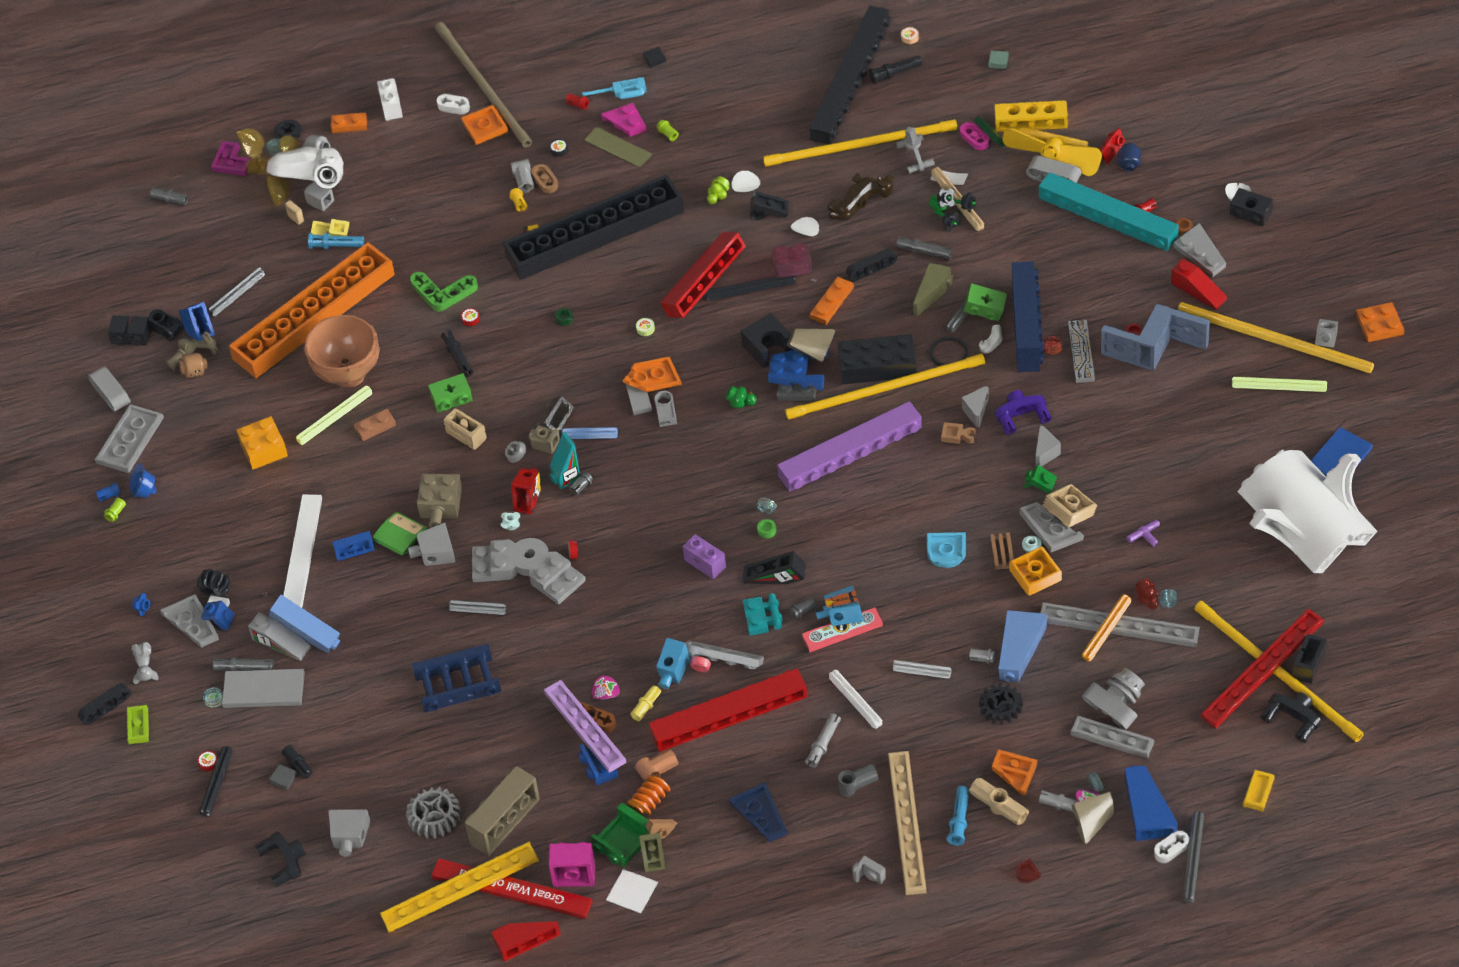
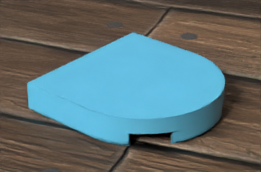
[927,532,966,568]

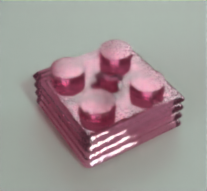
[772,243,813,278]

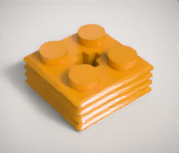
[1009,546,1062,596]

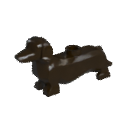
[827,173,894,220]

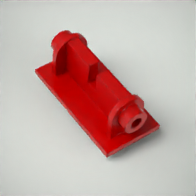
[1098,128,1126,165]

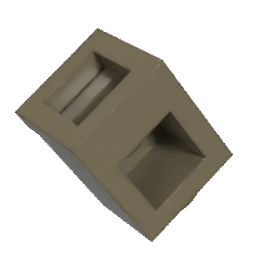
[529,425,560,454]

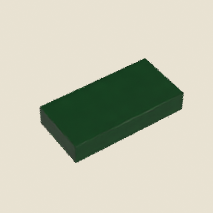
[974,116,1005,147]

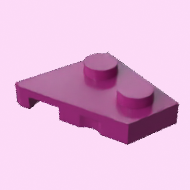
[601,103,647,136]

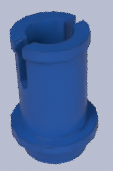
[95,483,121,502]

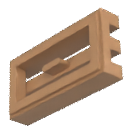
[990,532,1014,570]

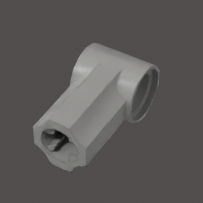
[511,159,534,193]

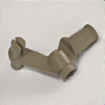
[166,332,219,370]

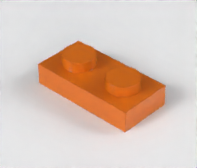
[331,112,367,133]

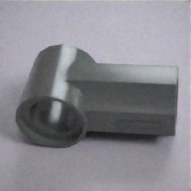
[838,764,878,797]

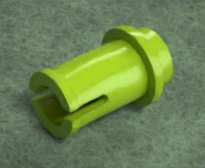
[657,120,679,141]
[104,498,126,522]

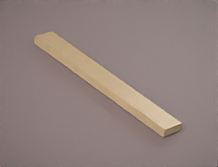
[888,751,926,895]

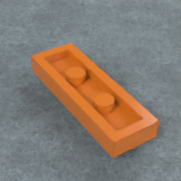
[810,277,854,325]

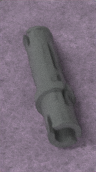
[896,236,953,260]
[213,657,274,671]

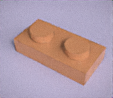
[354,409,396,441]

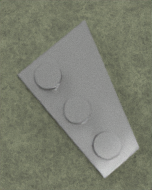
[1173,223,1226,277]
[1019,502,1084,553]
[160,594,219,648]

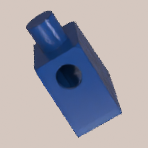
[179,302,215,341]

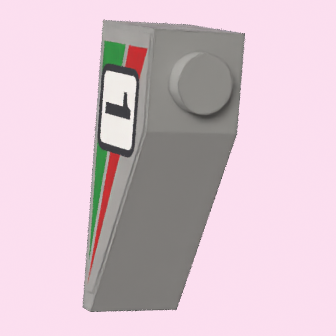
[248,612,311,661]

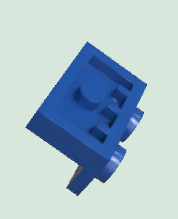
[332,531,375,561]
[578,744,619,785]

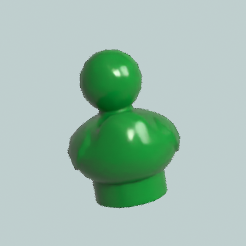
[725,386,757,409]

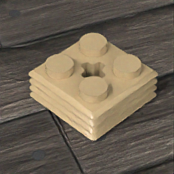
[1043,484,1097,527]

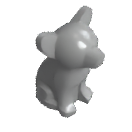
[131,642,159,685]

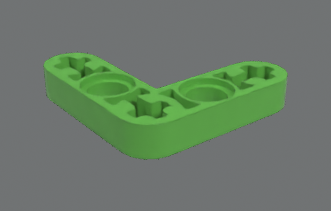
[410,272,478,312]

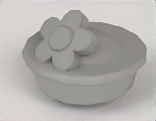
[505,441,526,463]

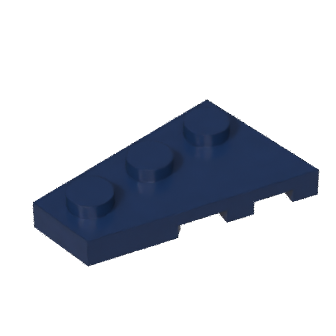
[728,783,788,842]

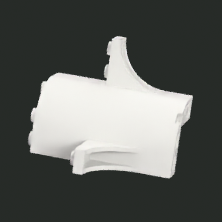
[1238,450,1377,573]

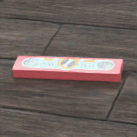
[802,607,883,652]

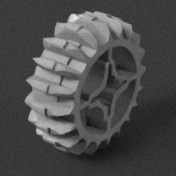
[406,787,461,840]

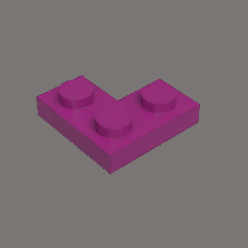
[211,141,251,176]

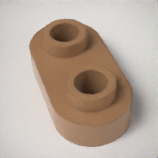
[531,164,558,193]

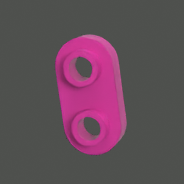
[960,122,989,150]

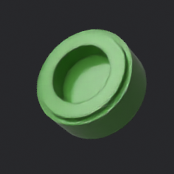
[757,519,776,539]

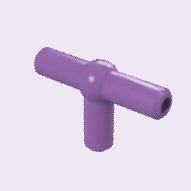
[1126,519,1160,546]

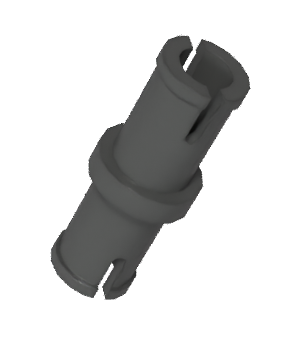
[150,187,188,205]

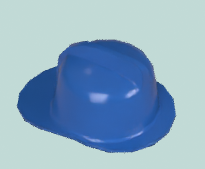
[129,463,157,499]

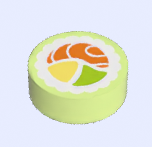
[636,318,655,336]

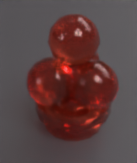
[1135,578,1159,610]

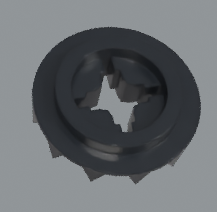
[274,120,302,143]

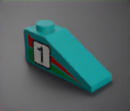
[549,432,580,490]

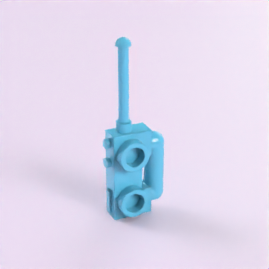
[582,77,647,99]

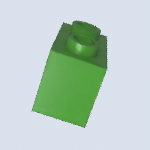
[963,283,1007,321]
[428,373,473,413]

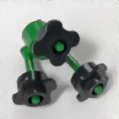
[929,188,977,232]

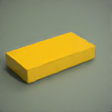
[1243,770,1275,812]

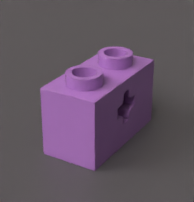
[682,534,726,579]

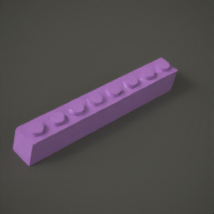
[777,401,922,492]

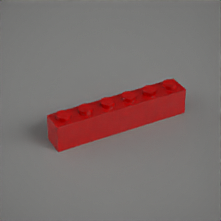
[660,231,746,318]

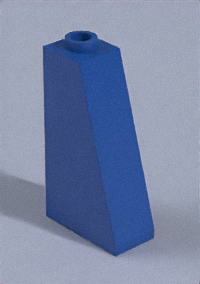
[1125,766,1178,841]

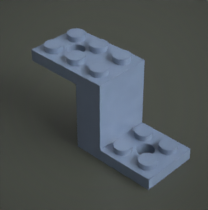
[1101,304,1210,371]

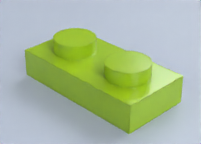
[127,705,149,744]

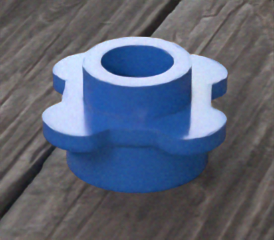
[132,593,151,616]

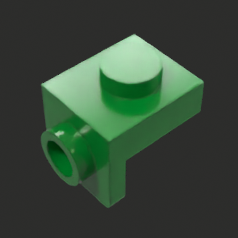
[1024,465,1057,494]

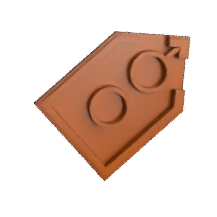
[623,356,682,392]

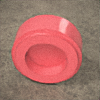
[690,656,711,672]

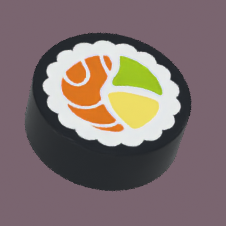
[550,139,568,157]

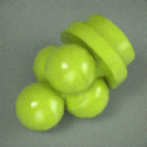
[707,176,729,204]

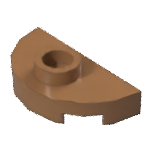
[646,819,677,839]

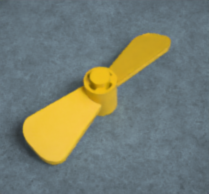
[1003,128,1102,176]

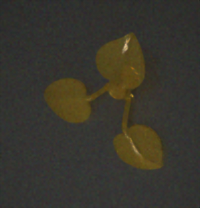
[236,129,301,207]

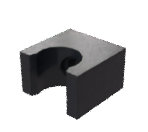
[741,313,794,368]

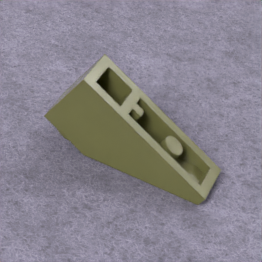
[913,263,953,316]
[639,833,666,872]

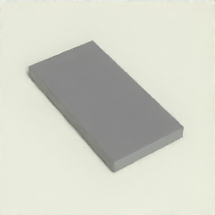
[95,404,164,473]
[222,669,304,708]

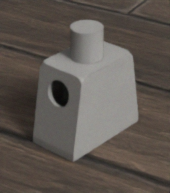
[408,523,456,566]
[329,810,370,856]

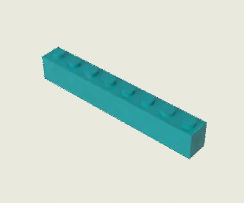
[1039,172,1179,251]

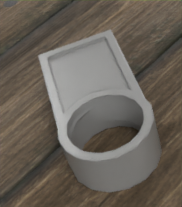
[654,391,677,427]

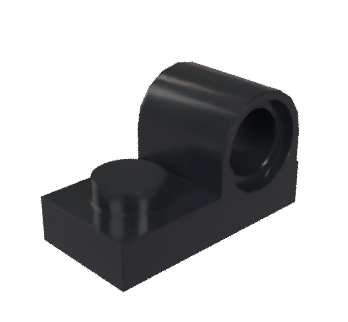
[749,191,789,220]

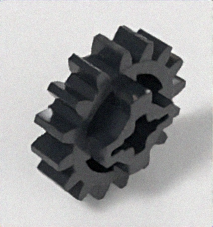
[979,683,1023,724]

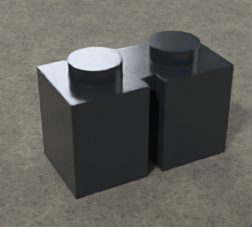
[108,315,152,346]
[1293,633,1327,684]

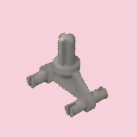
[896,126,935,174]

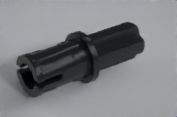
[282,745,313,779]

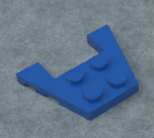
[768,346,830,391]

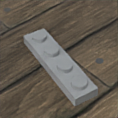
[685,641,764,669]

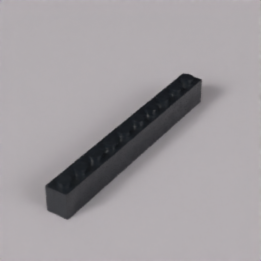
[809,5,892,144]

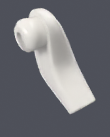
[979,325,1003,354]

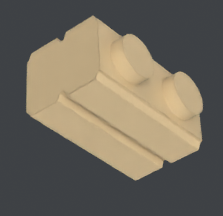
[444,409,487,450]

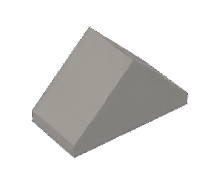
[962,386,989,428]
[1036,426,1061,467]

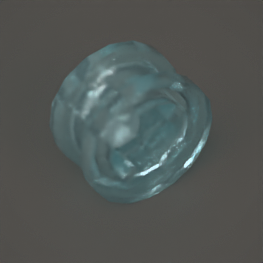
[1159,589,1177,608]

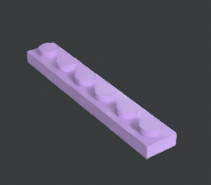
[544,680,626,773]

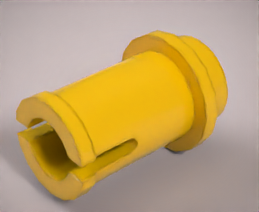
[509,188,527,211]

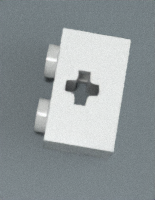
[377,78,403,121]

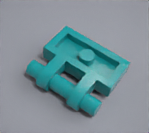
[742,594,783,636]

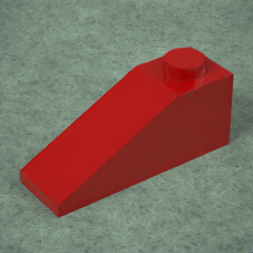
[1171,259,1227,310]
[491,921,560,962]

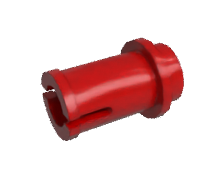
[565,93,589,110]
[1135,198,1157,212]

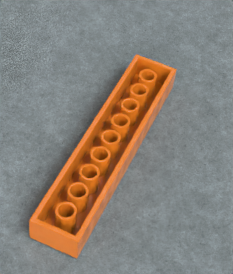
[229,242,395,379]

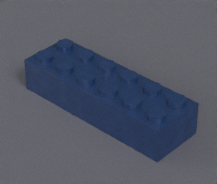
[1012,261,1044,372]

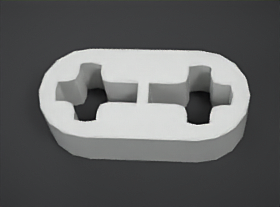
[437,94,470,114]
[1154,831,1189,863]

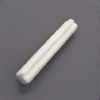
[829,670,882,729]

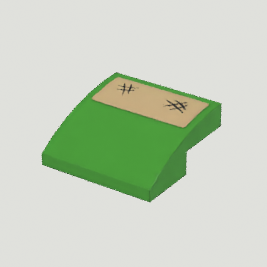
[372,512,427,556]

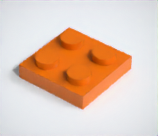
[461,105,508,145]
[1356,302,1404,342]

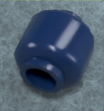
[1117,143,1141,172]

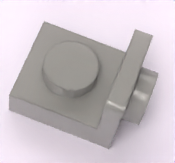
[852,856,886,884]

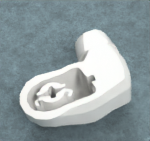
[266,147,343,189]

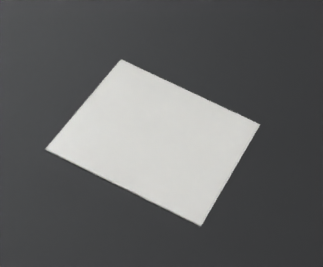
[606,869,658,913]

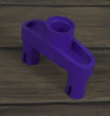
[995,390,1052,435]

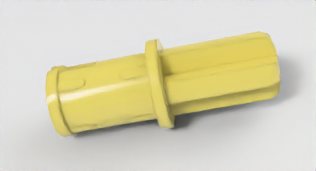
[630,685,661,721]

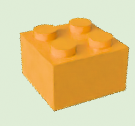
[236,416,288,470]

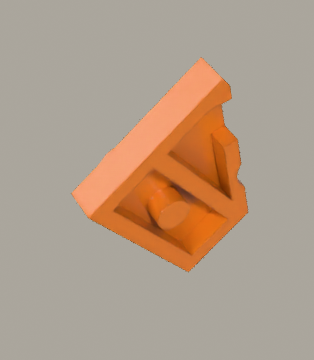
[992,749,1037,796]

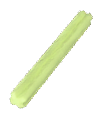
[1232,377,1327,392]
[296,385,372,445]

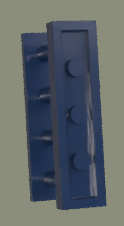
[412,644,501,712]

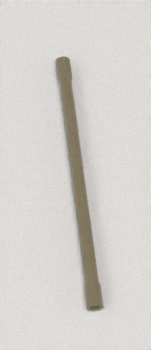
[435,22,532,148]

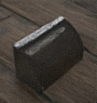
[531,395,574,432]

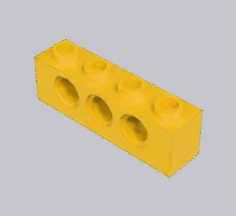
[995,101,1068,132]

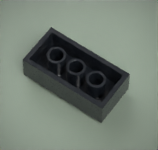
[838,334,917,385]

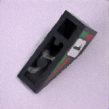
[743,551,806,584]

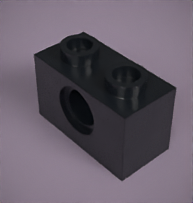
[1230,188,1273,226]

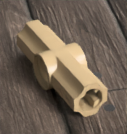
[969,778,1029,825]

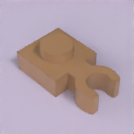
[941,422,976,444]

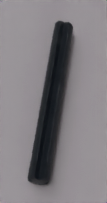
[706,273,796,301]

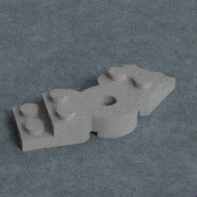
[472,538,586,605]

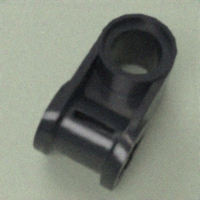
[149,309,184,341]

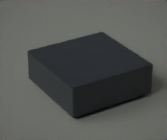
[643,46,666,68]

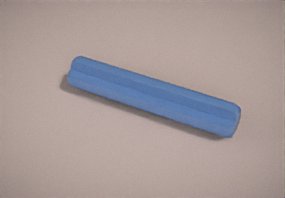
[562,427,618,439]

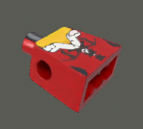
[511,468,541,515]

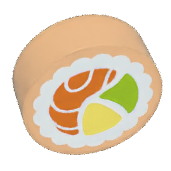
[901,27,919,44]

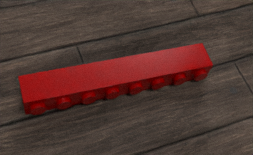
[649,668,808,752]

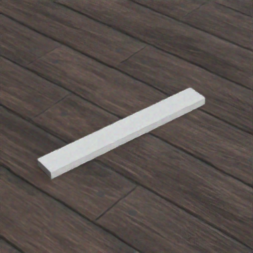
[283,494,322,608]

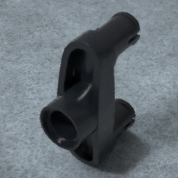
[1260,692,1322,743]
[255,831,306,888]

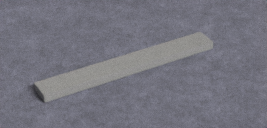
[1040,602,1200,647]

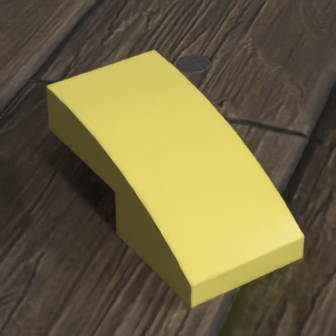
[311,219,349,236]

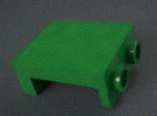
[591,803,648,868]

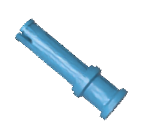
[308,233,364,249]
[946,786,969,846]

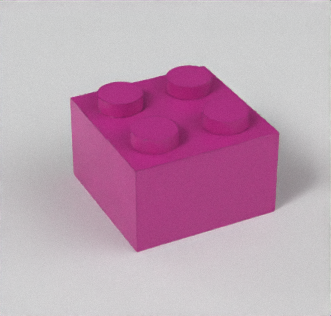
[549,842,595,887]

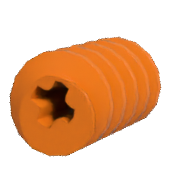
[627,775,670,817]

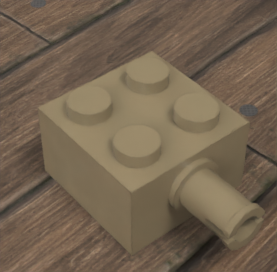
[417,474,462,528]

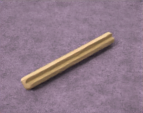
[931,167,984,231]

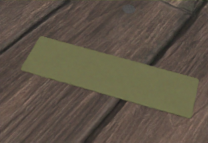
[584,127,652,167]

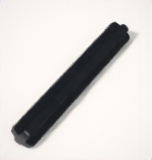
[199,746,232,816]

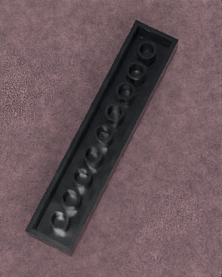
[503,174,684,280]

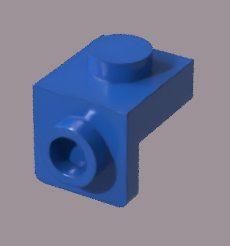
[201,601,235,631]

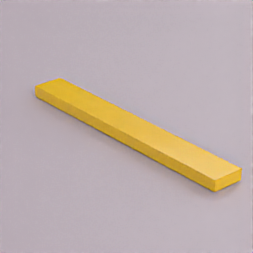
[380,841,539,932]

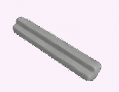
[893,660,952,679]

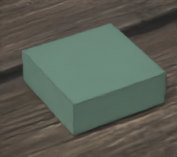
[989,51,1009,69]

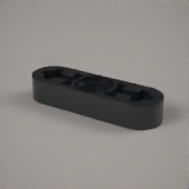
[846,248,897,281]
[78,683,131,725]

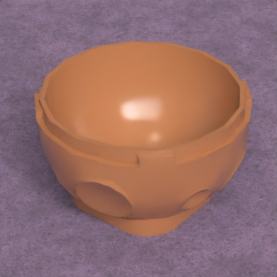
[304,315,380,387]

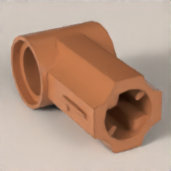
[635,749,678,782]

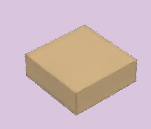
[285,200,304,224]

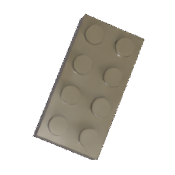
[465,766,540,856]

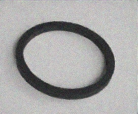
[930,337,968,366]

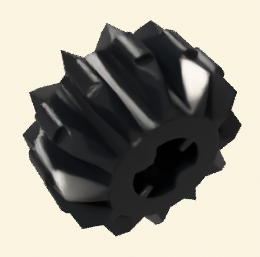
[197,569,231,597]

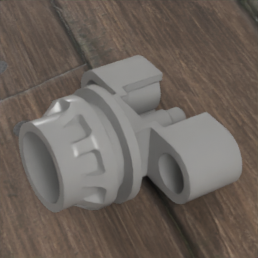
[1081,668,1145,730]

